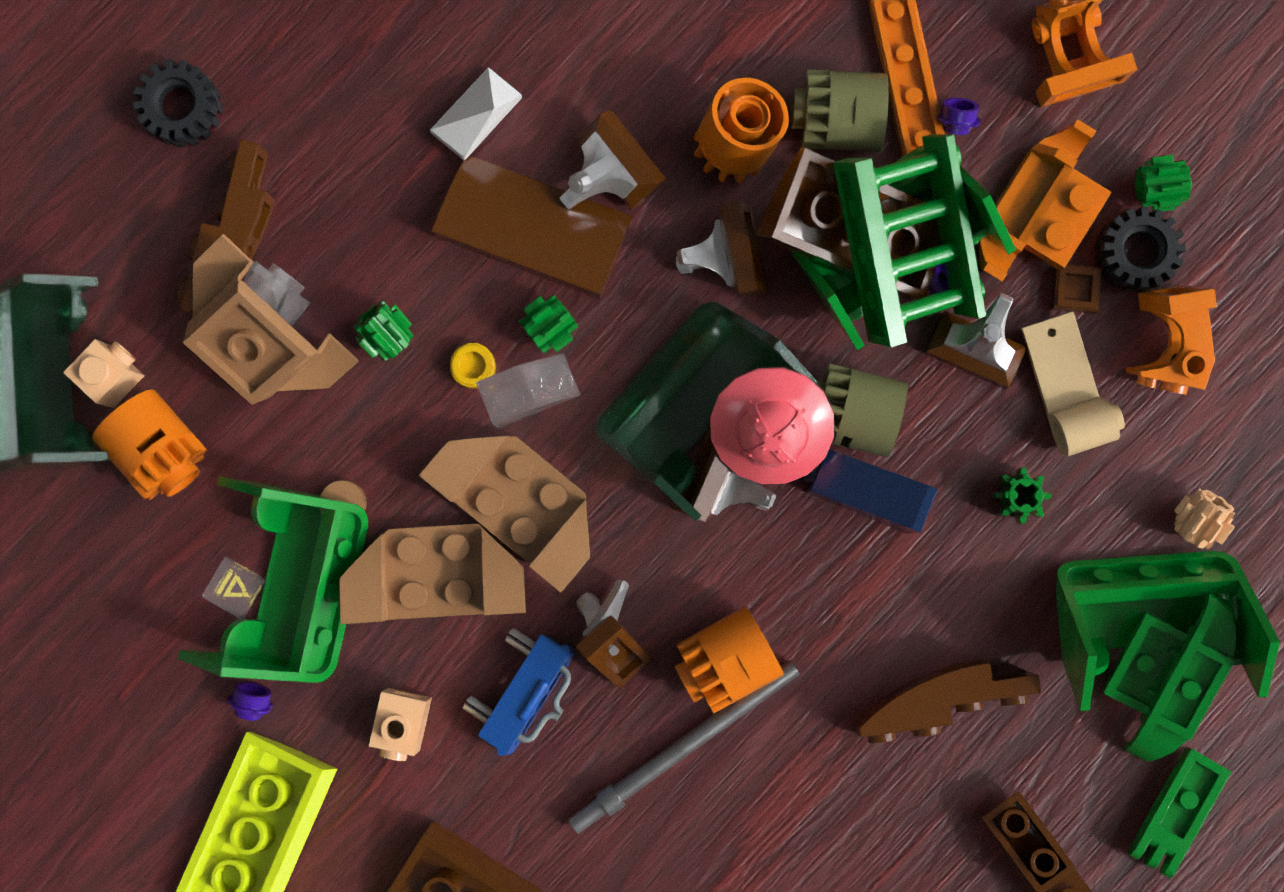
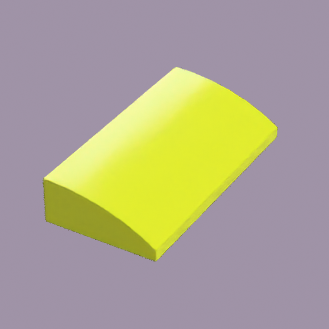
[176,732,337,892]

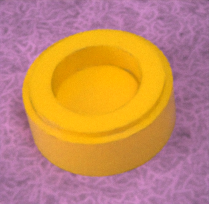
[450,343,496,389]

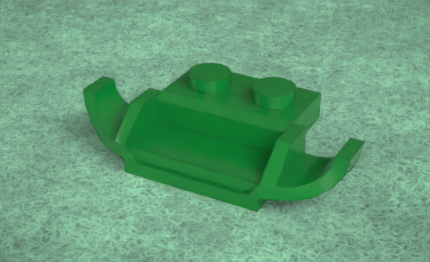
[1102,592,1236,762]

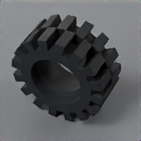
[133,59,223,147]
[1095,207,1186,293]

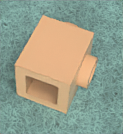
[63,339,144,408]
[369,688,432,761]

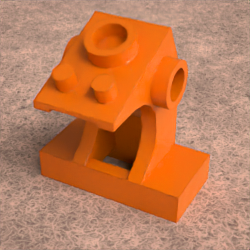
[1032,0,1138,108]
[1126,285,1217,395]

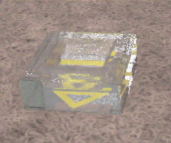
[201,557,266,619]

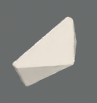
[430,67,522,161]

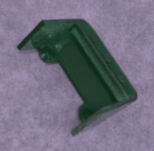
[0,273,107,472]
[596,302,819,522]

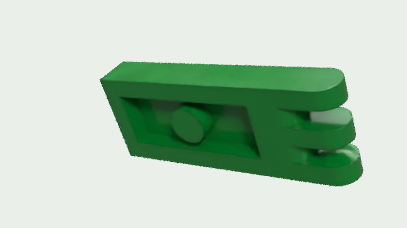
[1128,747,1232,879]

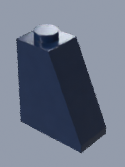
[803,449,938,534]

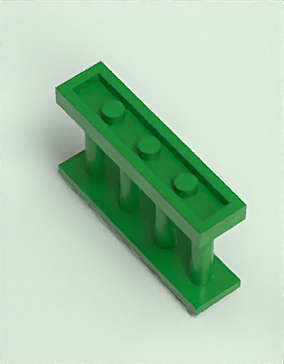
[833,134,986,347]

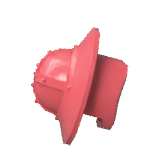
[710,367,834,484]

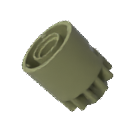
[791,69,889,152]
[812,363,908,458]

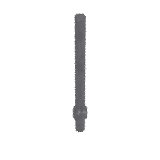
[568,660,800,834]

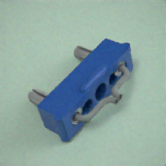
[463,629,575,756]

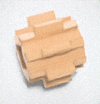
[1174,489,1235,549]

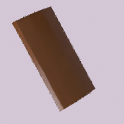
[756,148,941,300]
[431,155,633,300]
[388,820,544,892]

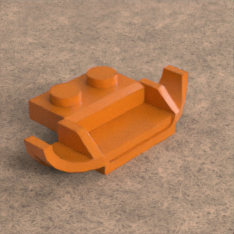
[978,119,1112,282]

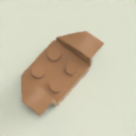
[183,234,359,405]
[419,436,590,593]
[340,524,526,624]

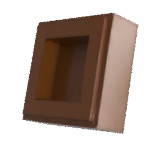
[1050,265,1102,314]

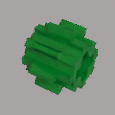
[1134,154,1192,212]
[518,294,578,354]
[353,301,414,361]
[991,467,1052,524]

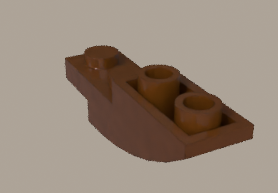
[178,139,275,316]
[854,660,1041,743]
[982,791,1092,892]

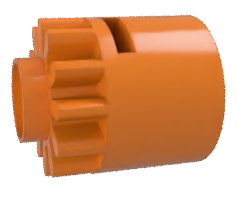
[694,78,789,183]
[92,389,207,500]
[674,606,784,713]

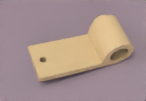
[1020,311,1125,457]

